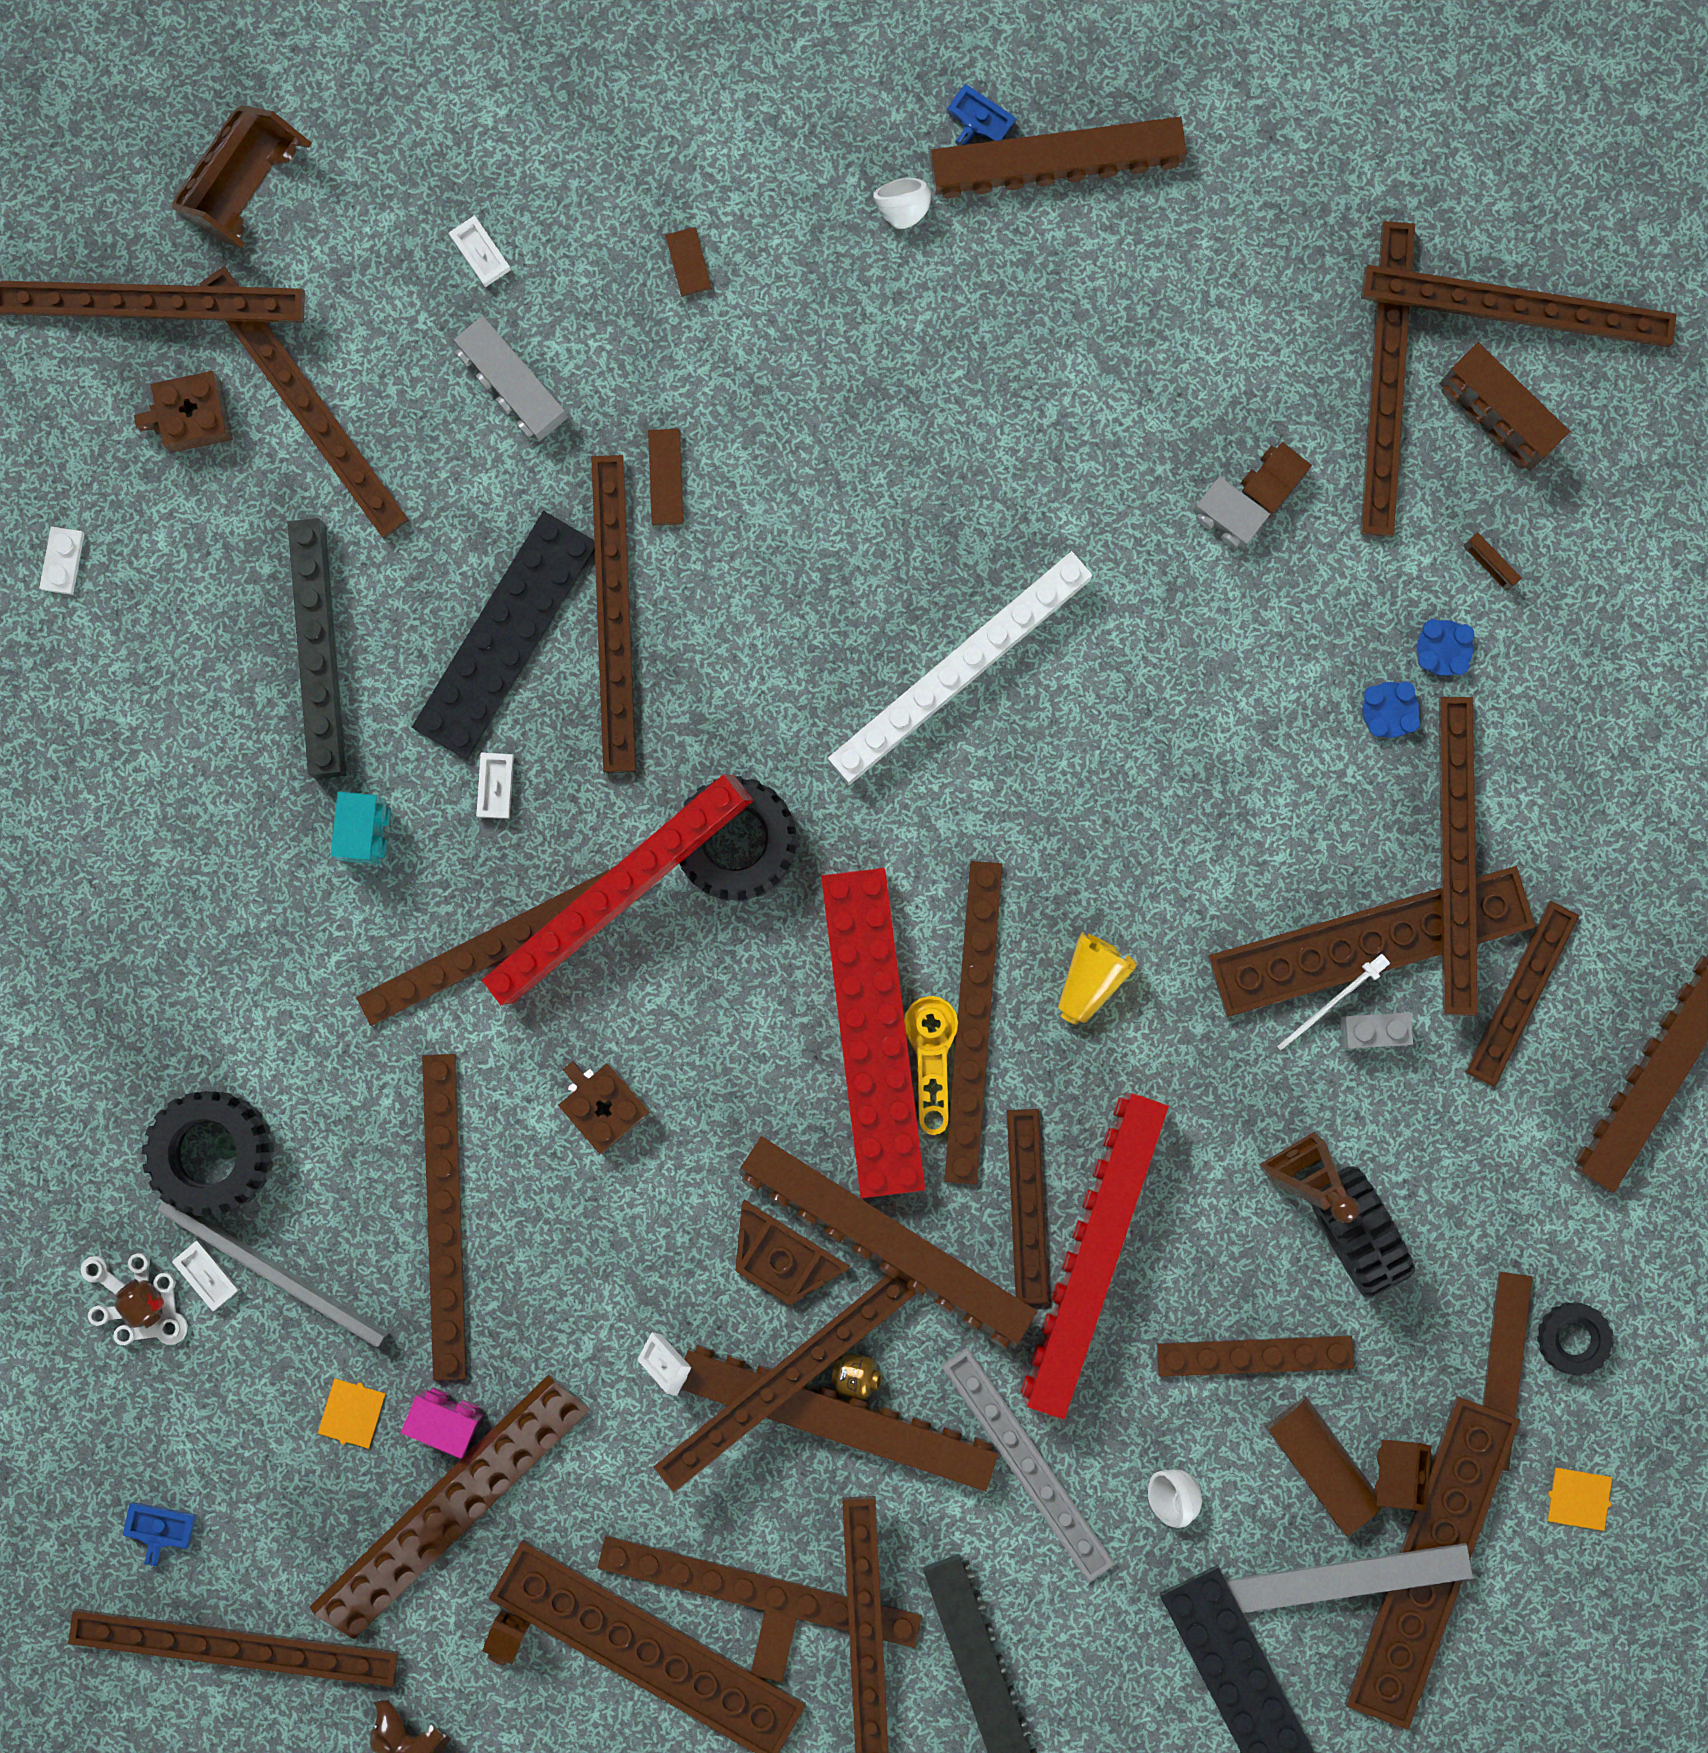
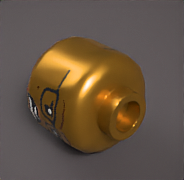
[832,1353,882,1400]

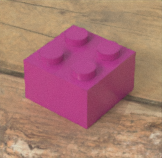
[400,1387,484,1458]

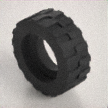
[1537,1302,1614,1376]

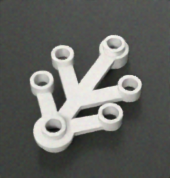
[81,1253,188,1345]

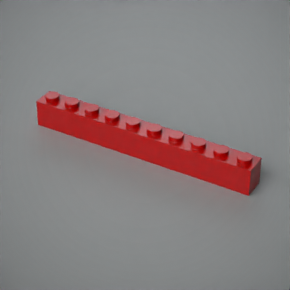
[481,774,754,1006]

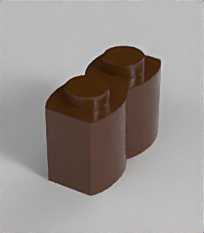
[1240,442,1312,519]

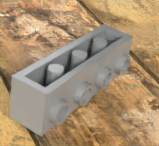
[453,315,568,442]

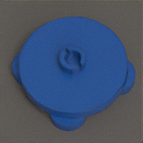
[1416,619,1474,676]
[1362,681,1420,738]

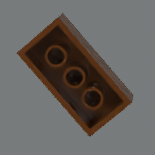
[1439,342,1571,472]

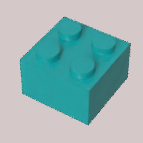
[331,792,391,865]

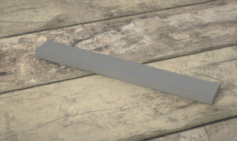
[158,1202,390,1347]
[941,1347,1116,1583]
[1227,1543,1473,1613]

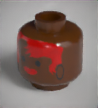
[114,1279,164,1329]

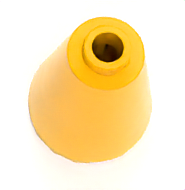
[1058,932,1138,1025]

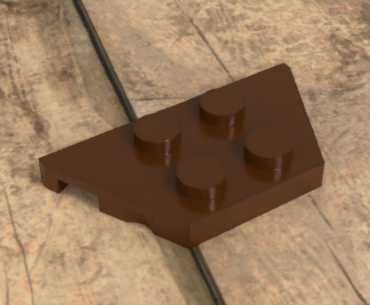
[735,1199,850,1305]

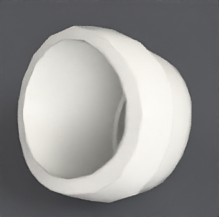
[874,178,931,229]
[1148,1469,1203,1528]

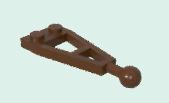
[1259,1132,1359,1223]

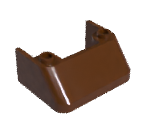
[172,105,312,248]

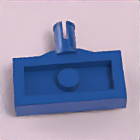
[947,84,1017,146]
[123,1502,196,1566]

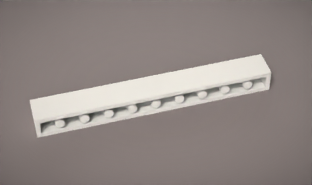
[828,551,1092,786]

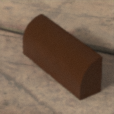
[1265,1396,1382,1537]

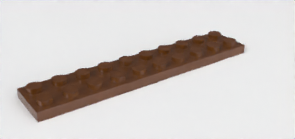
[1208,866,1536,1017]
[309,1374,590,1639]
[1345,1395,1520,1730]
[489,1539,806,1753]

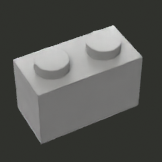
[1193,476,1270,550]
[1340,1012,1413,1049]

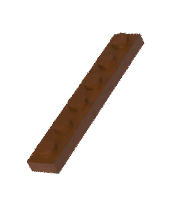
[1157,1335,1354,1377]

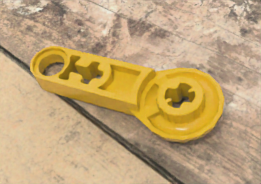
[904,996,958,1135]

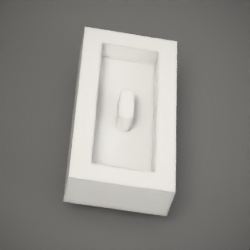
[449,215,511,287]
[39,526,84,595]
[476,753,514,819]
[172,1240,241,1311]
[637,1332,691,1396]

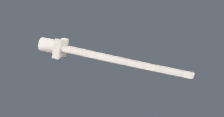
[1277,954,1390,1050]

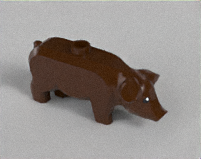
[370,1700,451,1753]

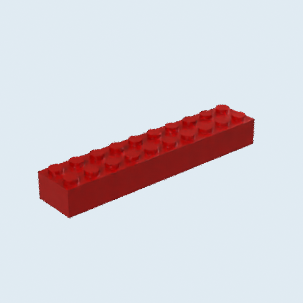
[821,868,925,1198]
[1020,1093,1169,1420]

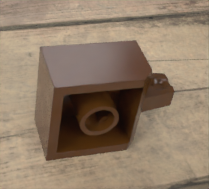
[134,370,233,452]
[558,1061,652,1155]

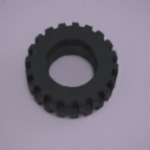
[679,776,797,902]
[142,1091,274,1216]
[1310,1166,1415,1298]

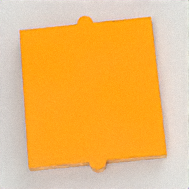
[318,1378,386,1449]
[1547,1467,1612,1531]

